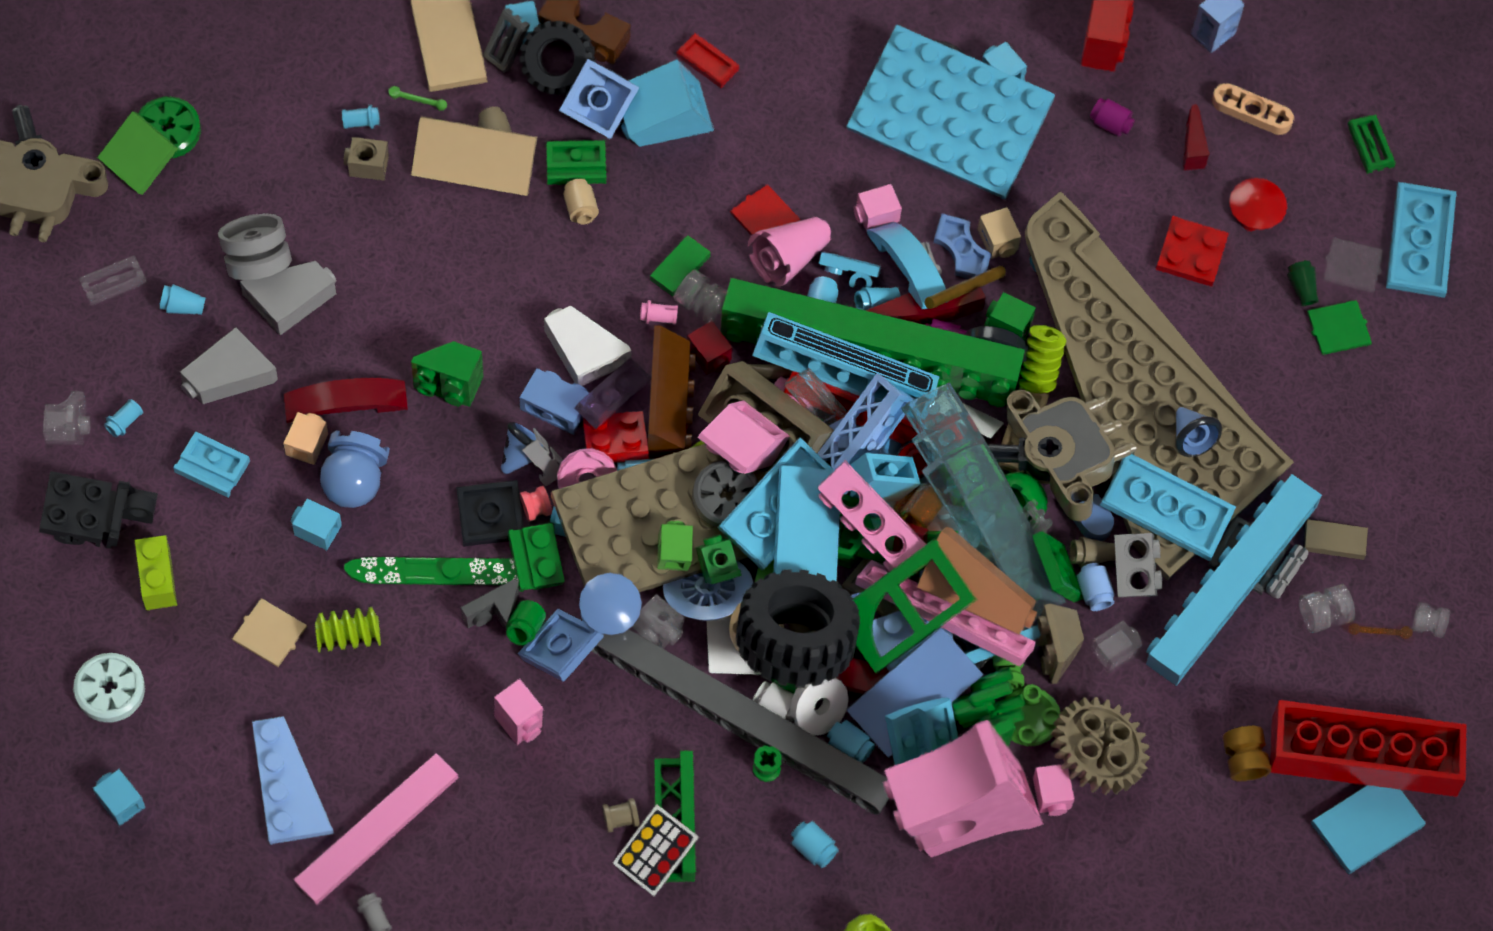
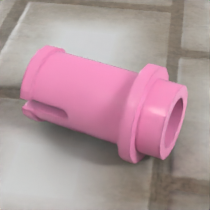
[640,300,678,324]

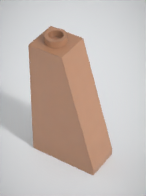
[917,526,1038,634]

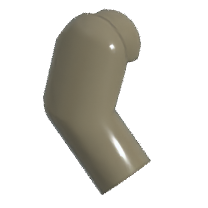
[748,364,791,380]

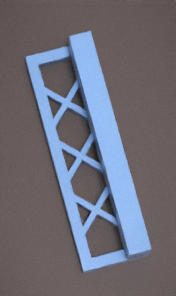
[817,373,915,494]

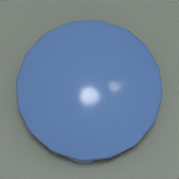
[579,573,642,635]

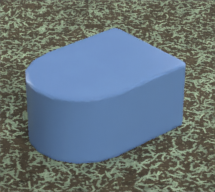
[1073,494,1114,541]

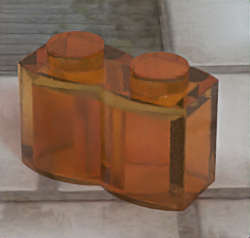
[893,483,948,529]

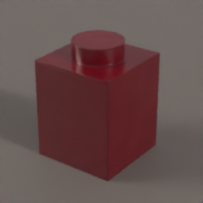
[687,321,733,375]

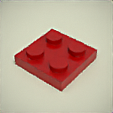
[1156,216,1229,287]
[583,411,649,463]

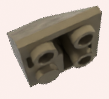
[1035,604,1084,684]

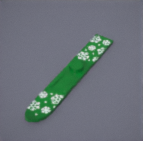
[344,557,517,585]

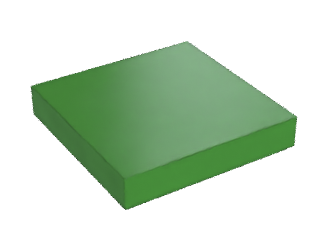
[97,111,178,195]

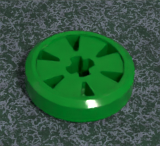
[138,97,201,158]

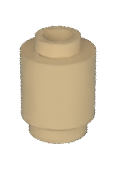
[563,179,599,225]

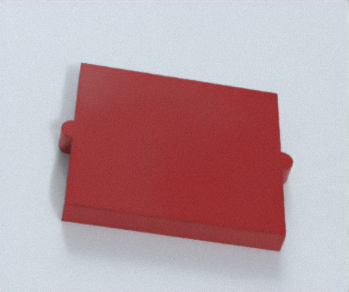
[730,184,801,235]

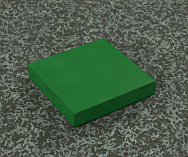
[1032,531,1084,603]

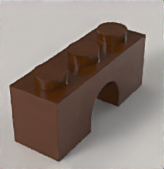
[538,0,631,65]

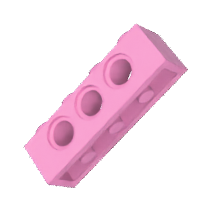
[818,460,926,571]

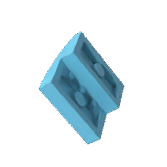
[885,698,958,766]

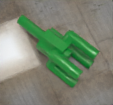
[952,667,1025,728]

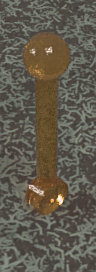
[1348,623,1413,639]

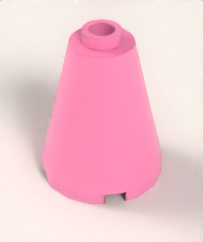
[748,217,831,288]

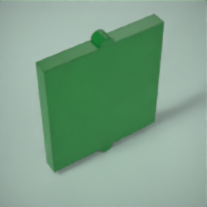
[1307,300,1372,355]

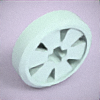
[74,653,145,722]

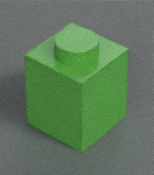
[657,521,693,571]

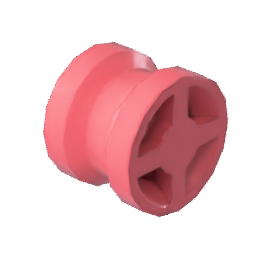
[520,486,552,522]

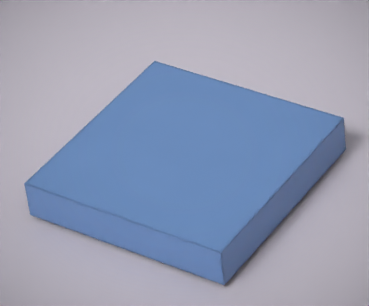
[518,609,604,682]

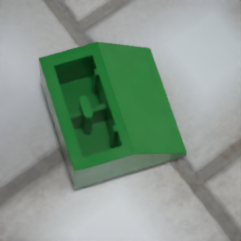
[411,341,483,407]

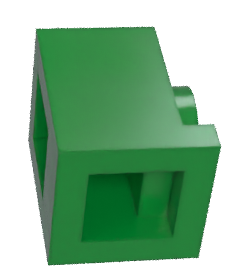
[695,535,742,584]

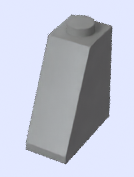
[240,261,336,335]
[180,328,278,404]

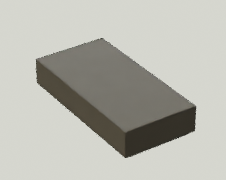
[1303,519,1368,560]

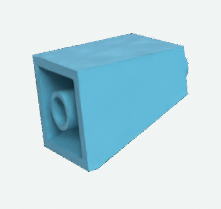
[622,59,714,147]

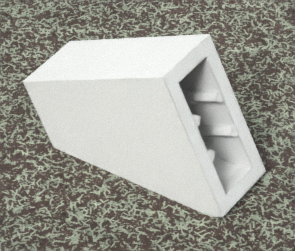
[544,306,631,386]

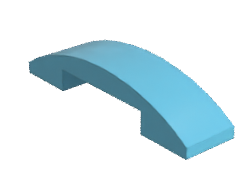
[867,222,949,310]

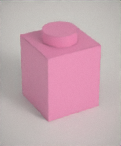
[854,184,902,232]
[1033,764,1074,816]

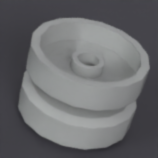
[218,214,292,280]

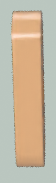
[1212,84,1294,135]

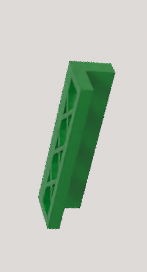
[654,751,696,882]

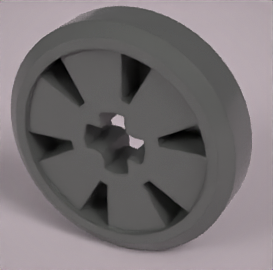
[692,461,758,527]

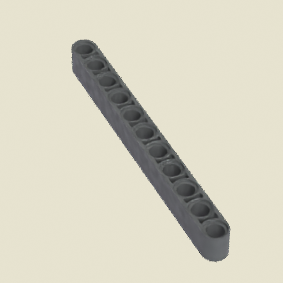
[592,629,889,815]

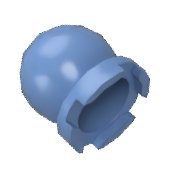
[320,431,390,508]

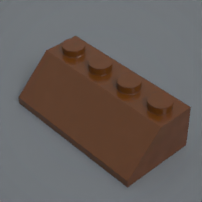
[648,325,696,459]

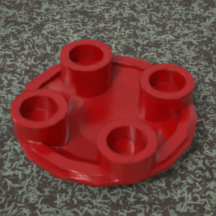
[1229,178,1287,231]

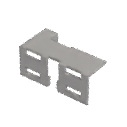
[521,428,563,486]

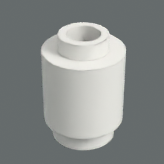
[753,681,794,722]

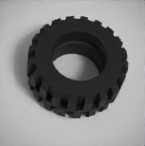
[736,569,860,688]

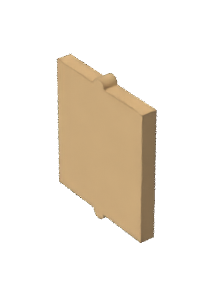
[232,598,307,667]

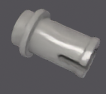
[357,893,392,931]

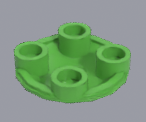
[999,684,1061,746]

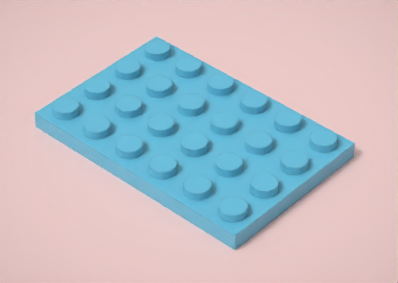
[847,25,1055,199]

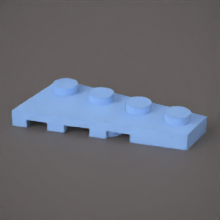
[252,717,334,844]

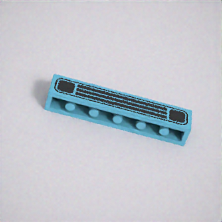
[752,312,939,420]

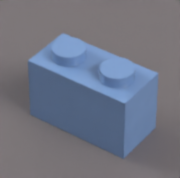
[520,368,591,435]

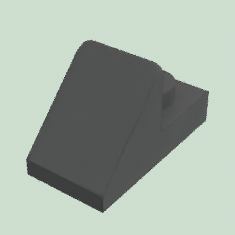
[461,579,519,631]

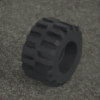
[519,21,596,95]

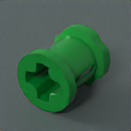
[753,746,782,782]

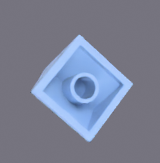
[559,59,639,139]

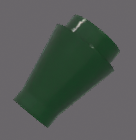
[1287,260,1319,307]

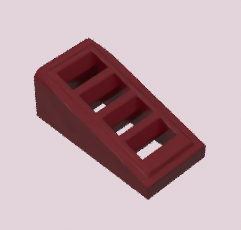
[1183,104,1209,171]

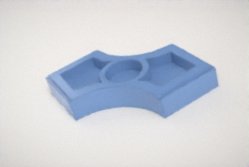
[934,214,991,279]

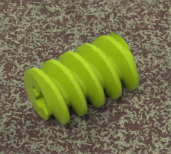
[1019,325,1066,394]
[315,607,381,652]

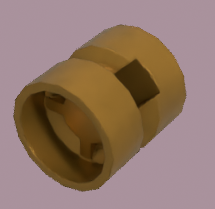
[1222,726,1271,782]

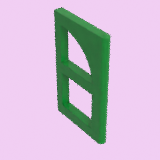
[852,539,977,673]

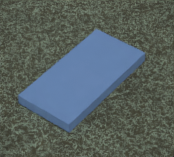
[847,627,983,757]

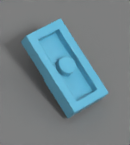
[819,251,881,287]

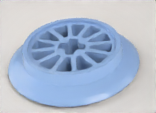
[663,561,753,621]

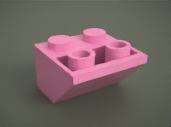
[698,400,789,474]

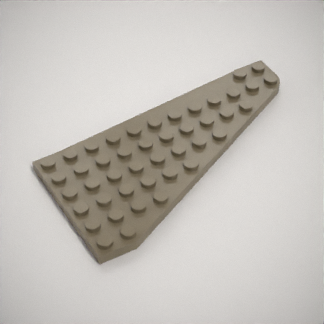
[1025,191,1294,580]

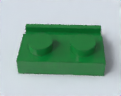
[546,140,606,185]
[507,523,565,592]

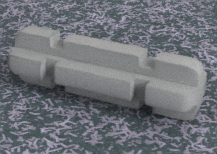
[1265,544,1308,599]

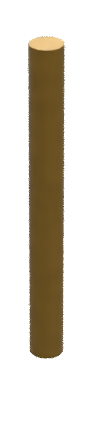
[925,266,1006,309]

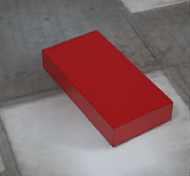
[676,33,740,88]

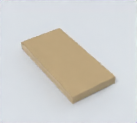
[410,0,487,92]
[411,116,537,196]

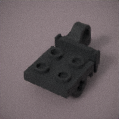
[39,471,158,548]

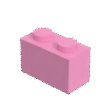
[494,679,543,745]

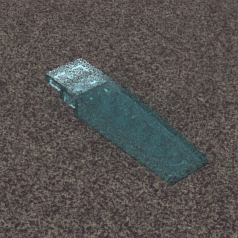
[901,382,1066,620]

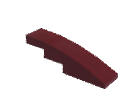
[866,287,986,325]

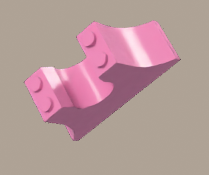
[883,720,1043,857]

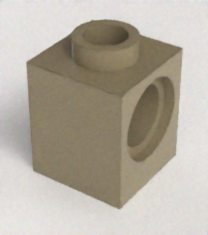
[344,137,389,180]

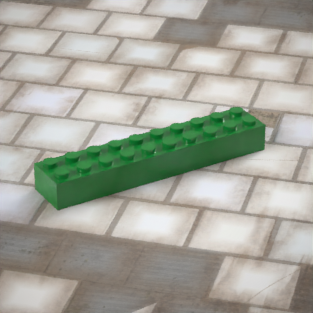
[720,278,1025,407]

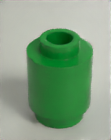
[506,600,546,645]

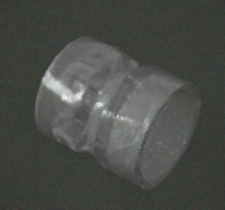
[674,269,727,323]
[1299,584,1355,633]

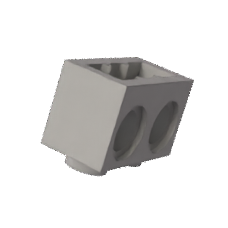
[1114,533,1162,598]

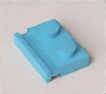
[173,431,250,498]

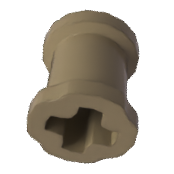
[602,798,639,833]

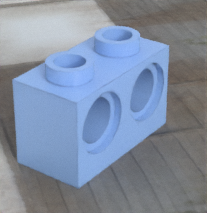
[1191,0,1244,53]

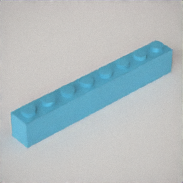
[1146,474,1322,686]

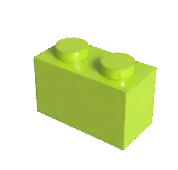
[135,535,177,610]

